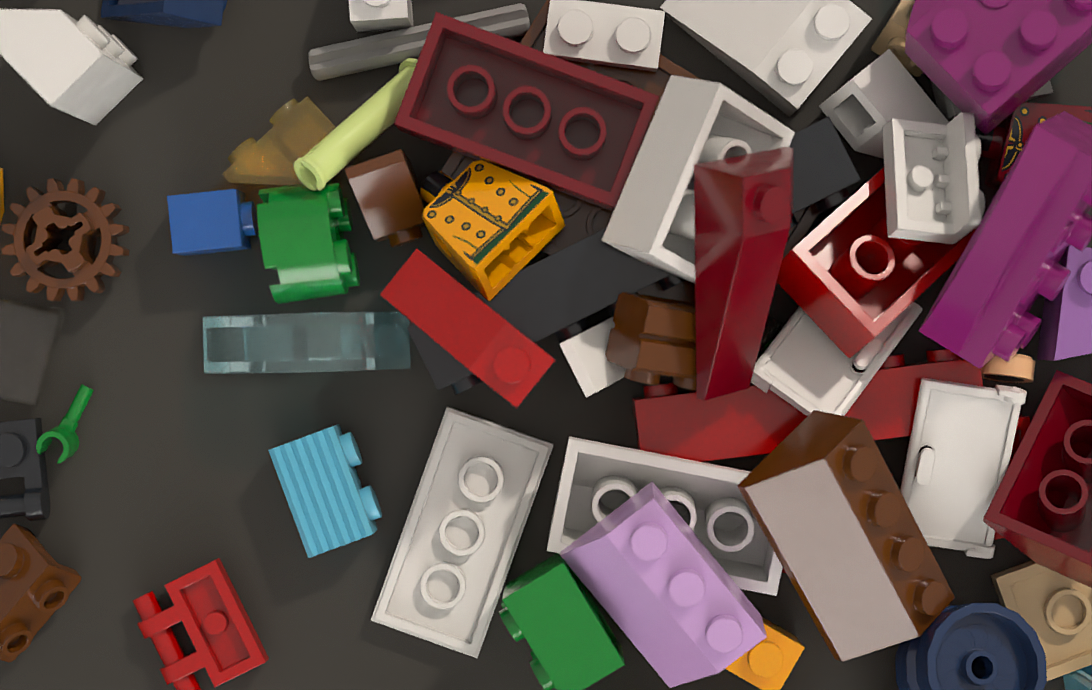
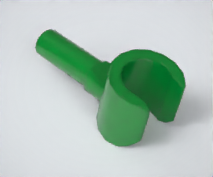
[36,384,94,464]

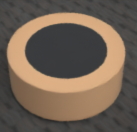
[981,353,1035,383]

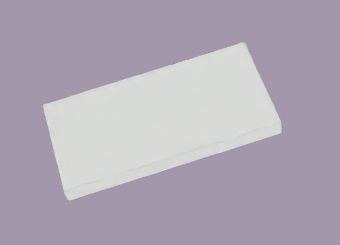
[371,406,554,658]

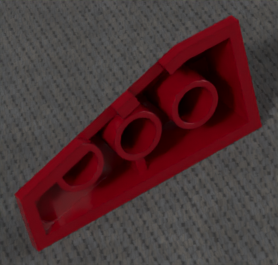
[694,147,794,401]

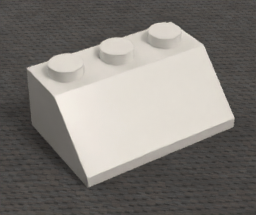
[0,9,143,126]
[602,75,795,284]

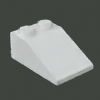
[659,0,872,117]

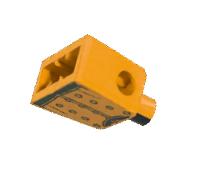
[420,160,566,302]

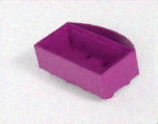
[905,0,1092,136]
[919,111,1092,369]

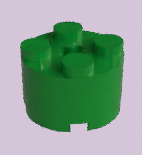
[257,181,360,304]

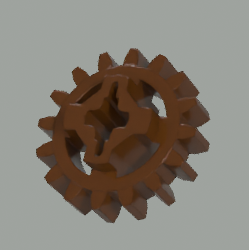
[1,178,130,301]

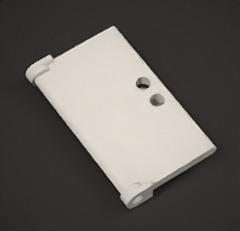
[751,302,922,416]
[900,378,1027,559]

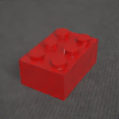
[776,167,978,359]

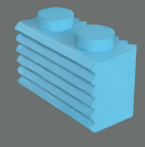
[268,424,382,558]

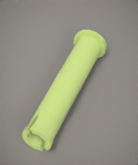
[293,58,418,191]

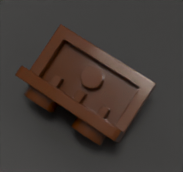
[0,523,82,662]

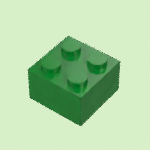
[499,553,625,690]

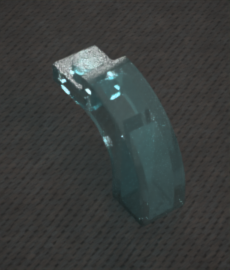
[203,312,410,374]

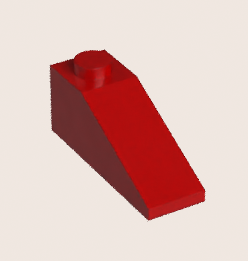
[380,249,556,408]

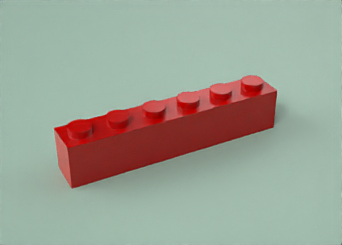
[632,348,983,462]

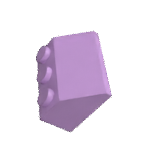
[560,481,767,688]

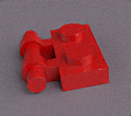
[132,558,269,690]

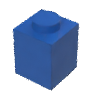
[167,189,258,256]

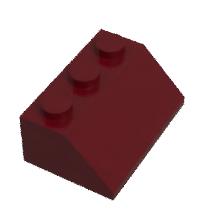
[983,370,1092,588]

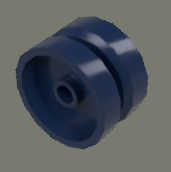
[895,603,1047,690]

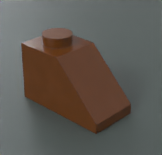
[345,149,426,248]

